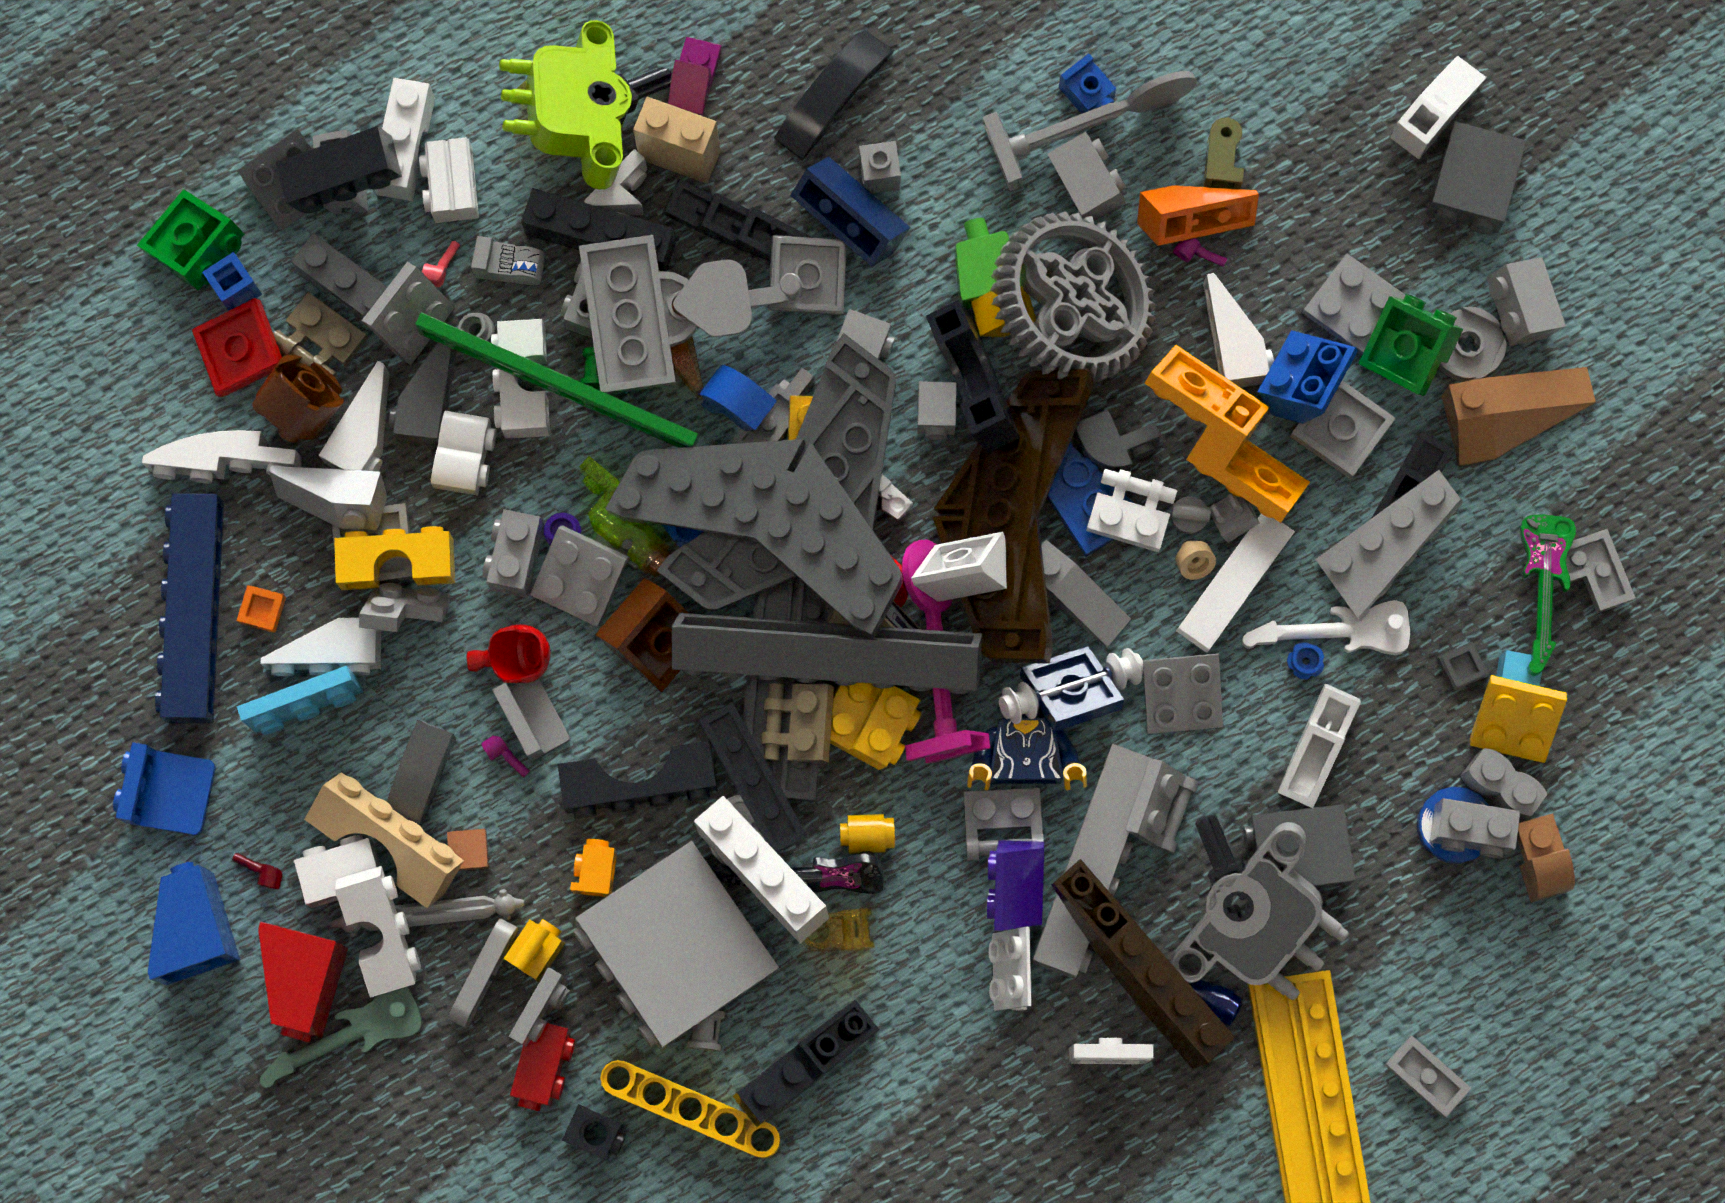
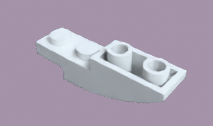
[142,430,302,484]

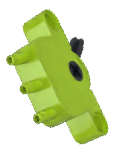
[499,20,672,190]

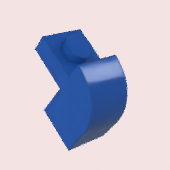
[699,365,777,431]

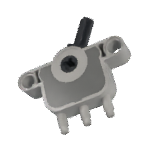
[1173,814,1349,1000]

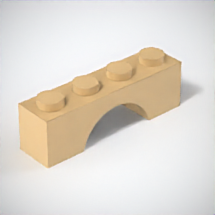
[304,772,464,908]

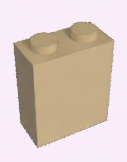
[633,97,721,184]

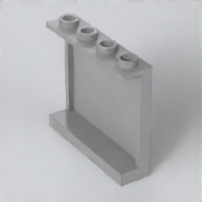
[573,841,779,1052]

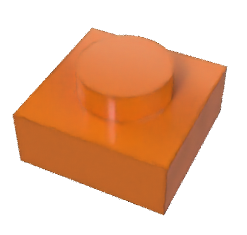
[236,585,286,633]

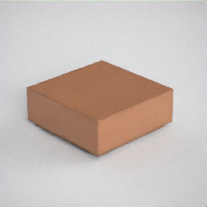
[447,829,489,871]

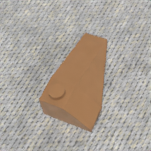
[1442,367,1596,466]

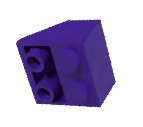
[987,840,1045,931]

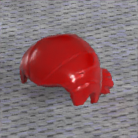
[466,624,551,684]

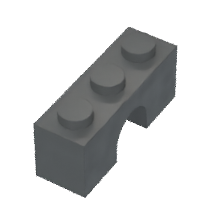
[291,233,387,321]

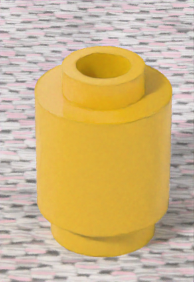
[840,814,895,854]

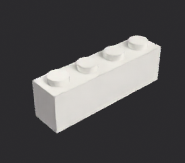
[694,796,829,944]

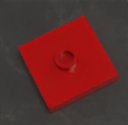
[191,298,282,397]

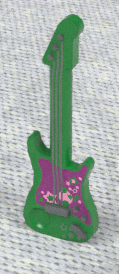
[1520,514,1576,676]

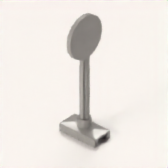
[983,71,1197,193]

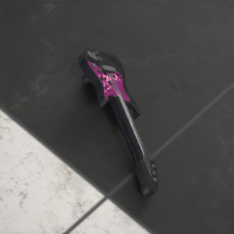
[712,851,884,894]

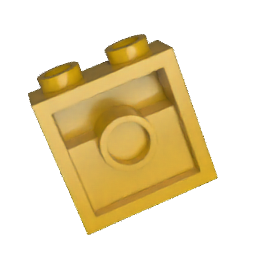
[830,682,921,770]

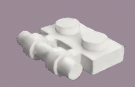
[1086,469,1177,552]

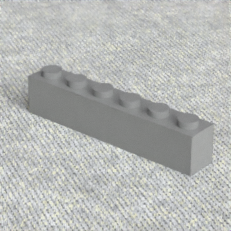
[1031,744,1153,979]

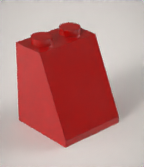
[258,922,348,1043]

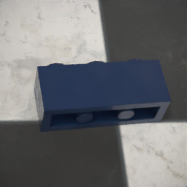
[790,157,911,267]

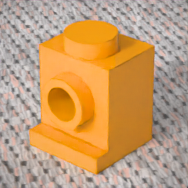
[570,839,617,897]

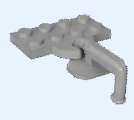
[579,235,802,394]

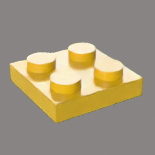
[1470,675,1567,763]

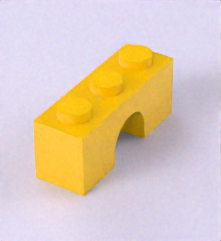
[334,526,455,590]

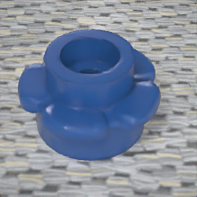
[1287,642,1324,680]

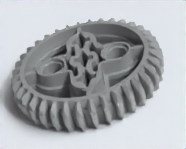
[990,211,1157,382]

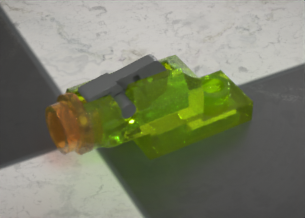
[579,456,672,577]

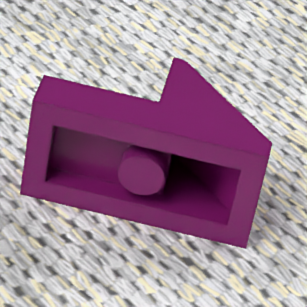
[668,36,722,116]

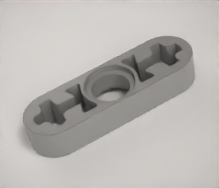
[448,919,518,1028]

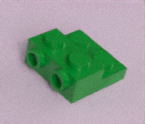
[137,189,245,291]
[1358,294,1463,396]

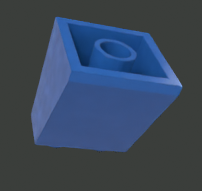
[148,862,240,985]

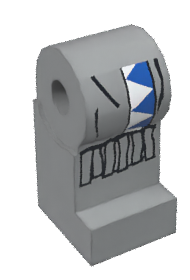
[471,236,546,285]

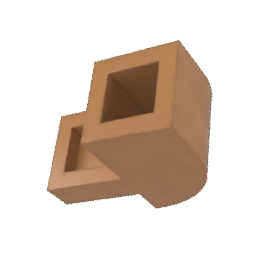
[1517,813,1575,903]

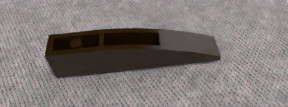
[1051,859,1235,1069]

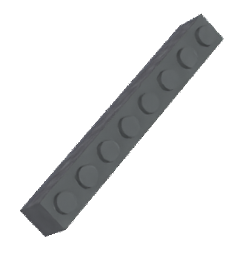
[672,613,982,694]

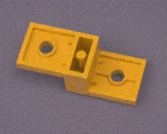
[1144,345,1310,523]

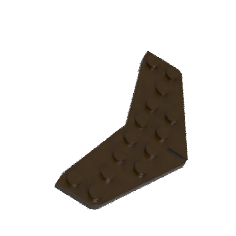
[932,369,1094,664]

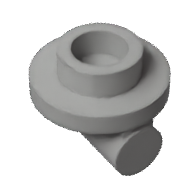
[1171,496,1211,534]

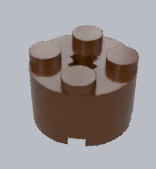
[252,355,344,443]

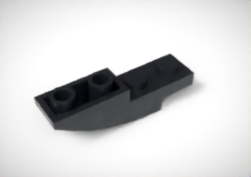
[733,999,880,1127]

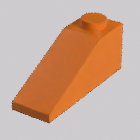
[1137,185,1259,246]

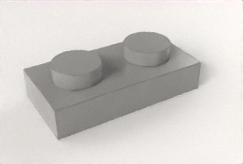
[1385,1035,1471,1118]

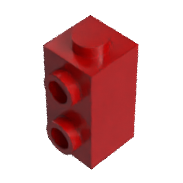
[510,1023,576,1112]

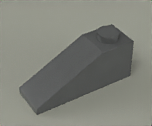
[389,342,457,447]

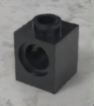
[562,1104,626,1161]

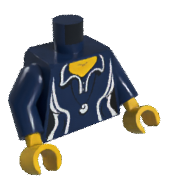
[967,714,1087,791]

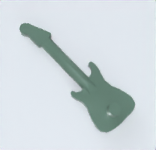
[260,986,423,1088]

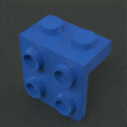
[113,742,216,835]

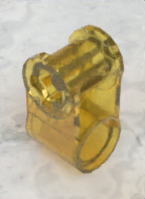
[802,909,875,952]

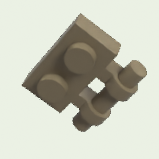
[273,292,368,378]
[761,683,834,763]

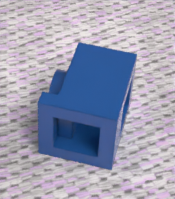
[1059,53,1116,114]
[202,252,262,311]

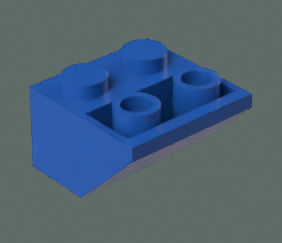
[1257,330,1358,424]

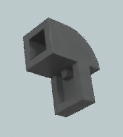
[1073,410,1161,473]

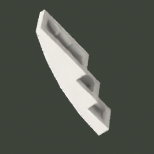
[1176,513,1295,653]

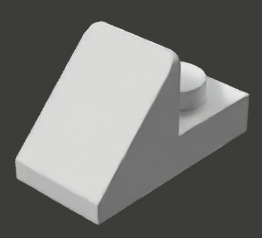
[584,149,647,216]

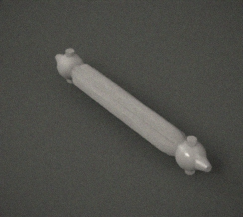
[332,889,524,937]

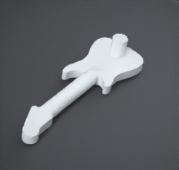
[1242,600,1410,655]

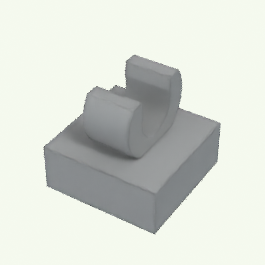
[1210,494,1260,543]

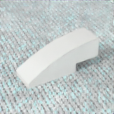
[1278,684,1361,808]

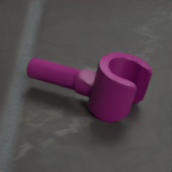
[1173,238,1227,267]
[481,736,530,778]

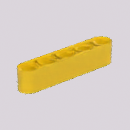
[600,1060,781,1158]

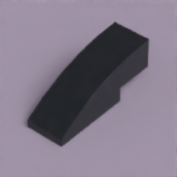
[1371,430,1455,519]

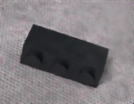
[276,126,402,213]

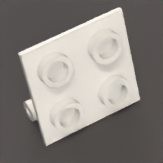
[989,927,1031,1011]

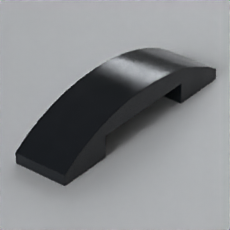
[774,30,893,161]

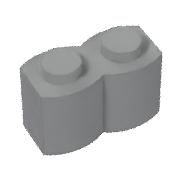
[1461,748,1547,822]

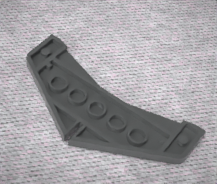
[657,333,896,611]
[606,439,903,638]

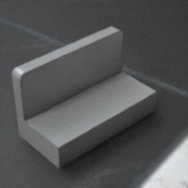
[492,679,570,761]

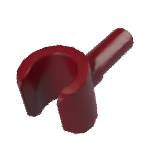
[232,853,283,889]

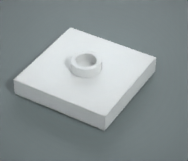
[1069,1038,1153,1064]

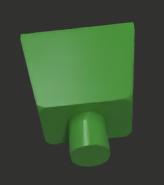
[955,218,1022,309]

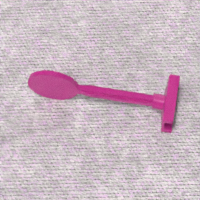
[902,539,990,763]

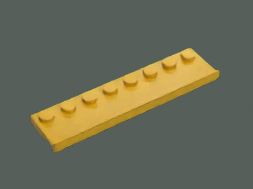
[1247,970,1371,1203]

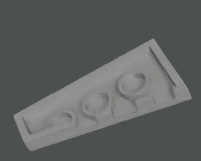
[1315,470,1463,621]

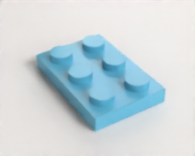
[236,666,363,735]

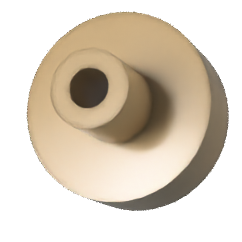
[1175,541,1216,580]

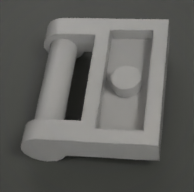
[1125,758,1199,854]
[963,788,1044,861]

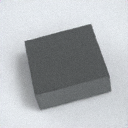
[1437,641,1489,692]

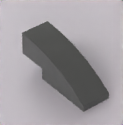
[387,720,457,828]

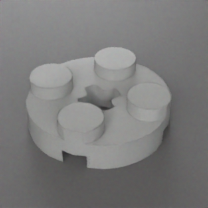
[1439,307,1507,382]

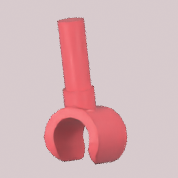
[422,241,460,288]

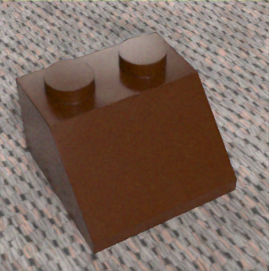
[595,577,689,692]

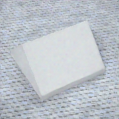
[911,532,1007,602]

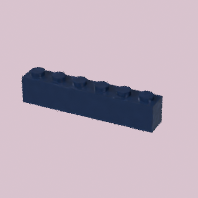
[155,494,224,723]

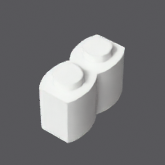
[431,411,496,496]

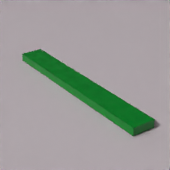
[415,312,698,448]

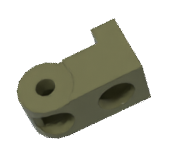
[1203,117,1244,189]

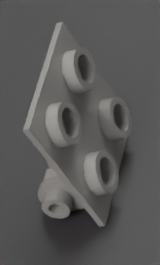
[1142,653,1223,734]

